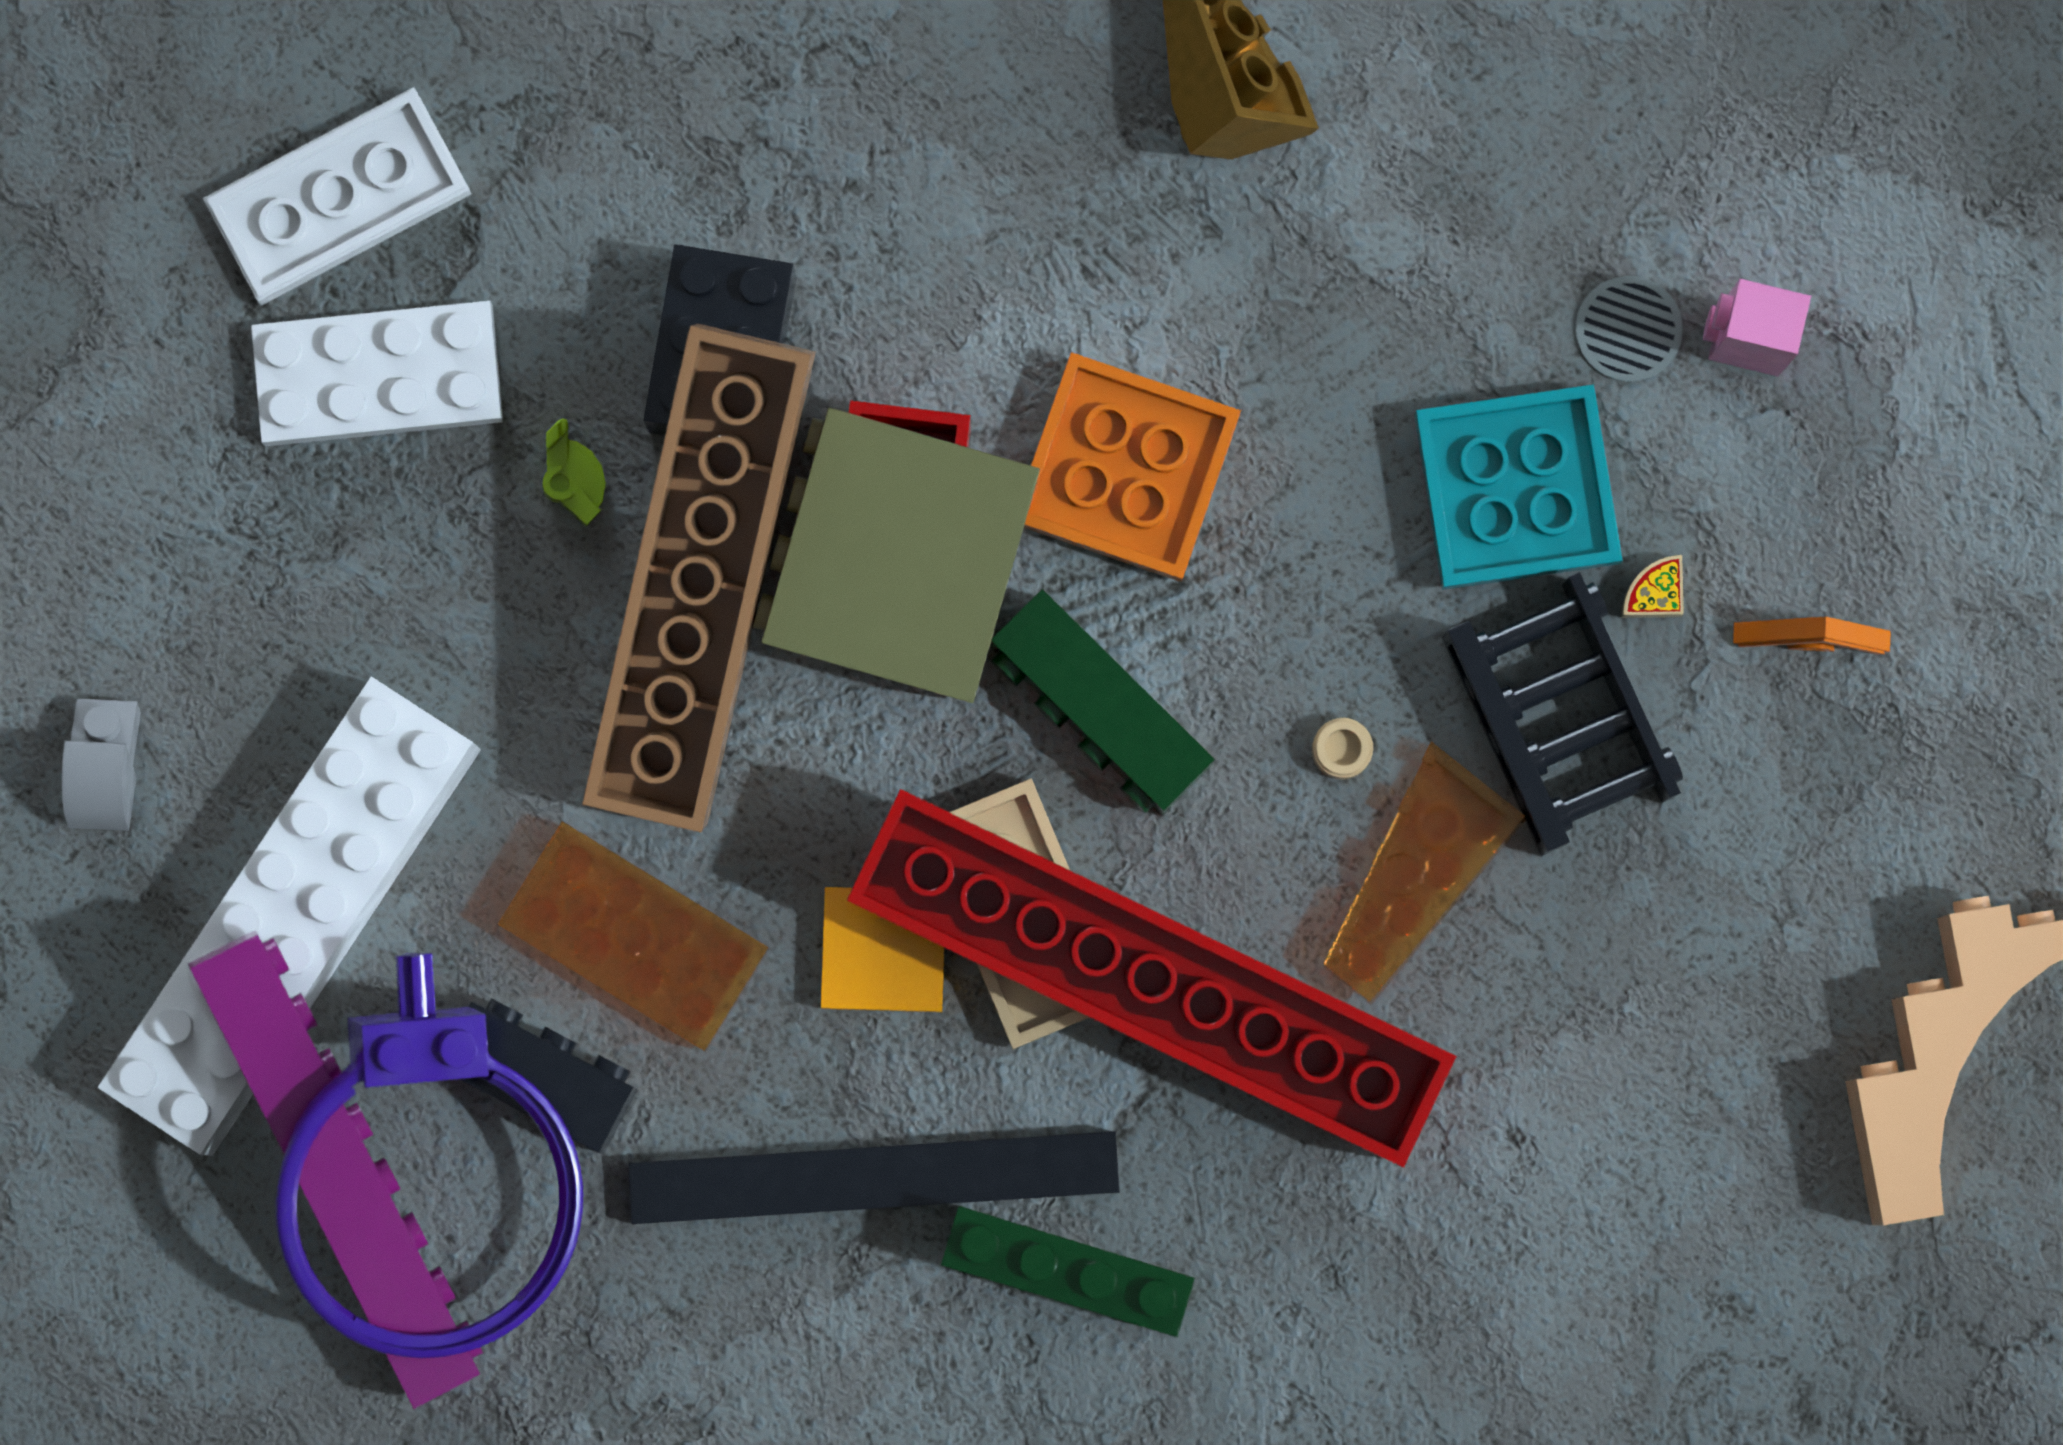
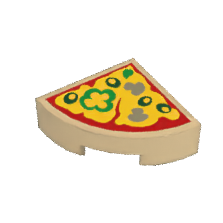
[1621,555,1684,618]

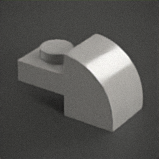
[62,699,141,831]

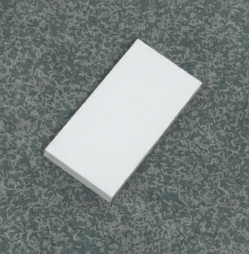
[203,87,472,306]

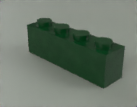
[991,589,1215,816]
[941,1206,1195,1338]

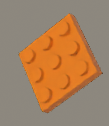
[1024,352,1241,582]

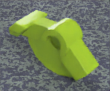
[542,419,606,527]

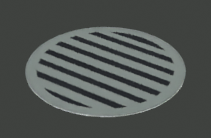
[1576,276,1683,382]

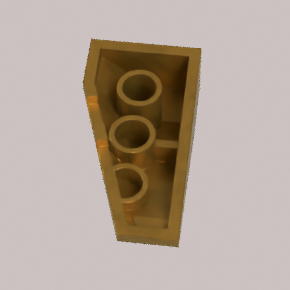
[1162,0,1319,160]

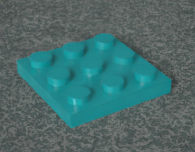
[1414,384,1623,590]

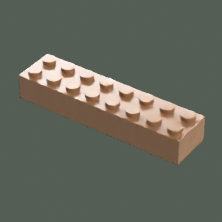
[582,324,816,833]

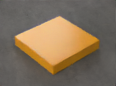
[821,887,945,1013]

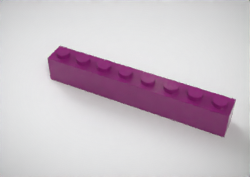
[188,930,483,1409]

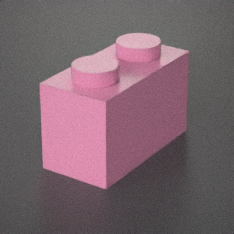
[1703,279,1811,376]

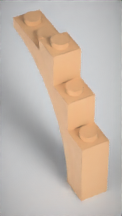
[1845,896,2063,1225]

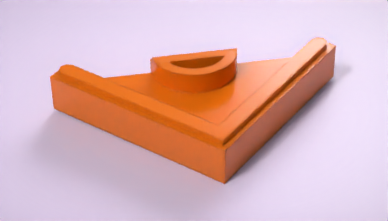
[1733,616,1891,655]

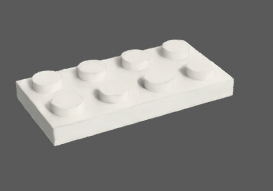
[251,301,503,447]

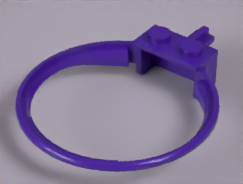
[276,953,583,1358]

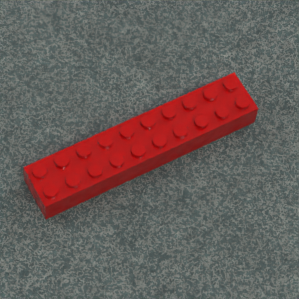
[847,789,1457,1168]

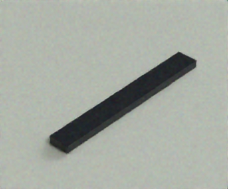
[628,1131,1120,1224]

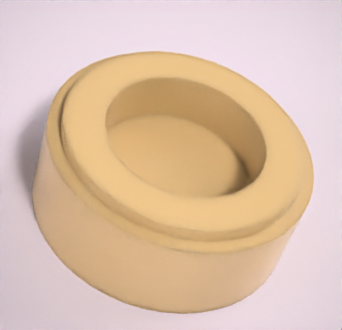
[1312,718,1373,780]

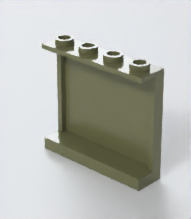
[753,407,1040,703]

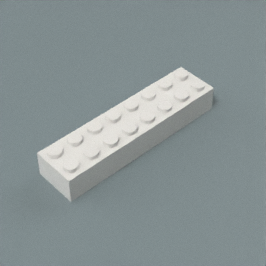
[97,677,481,1156]

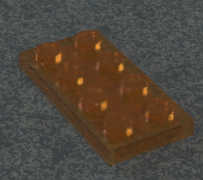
[498,821,770,1052]

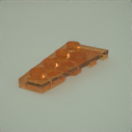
[1323,741,1525,1005]

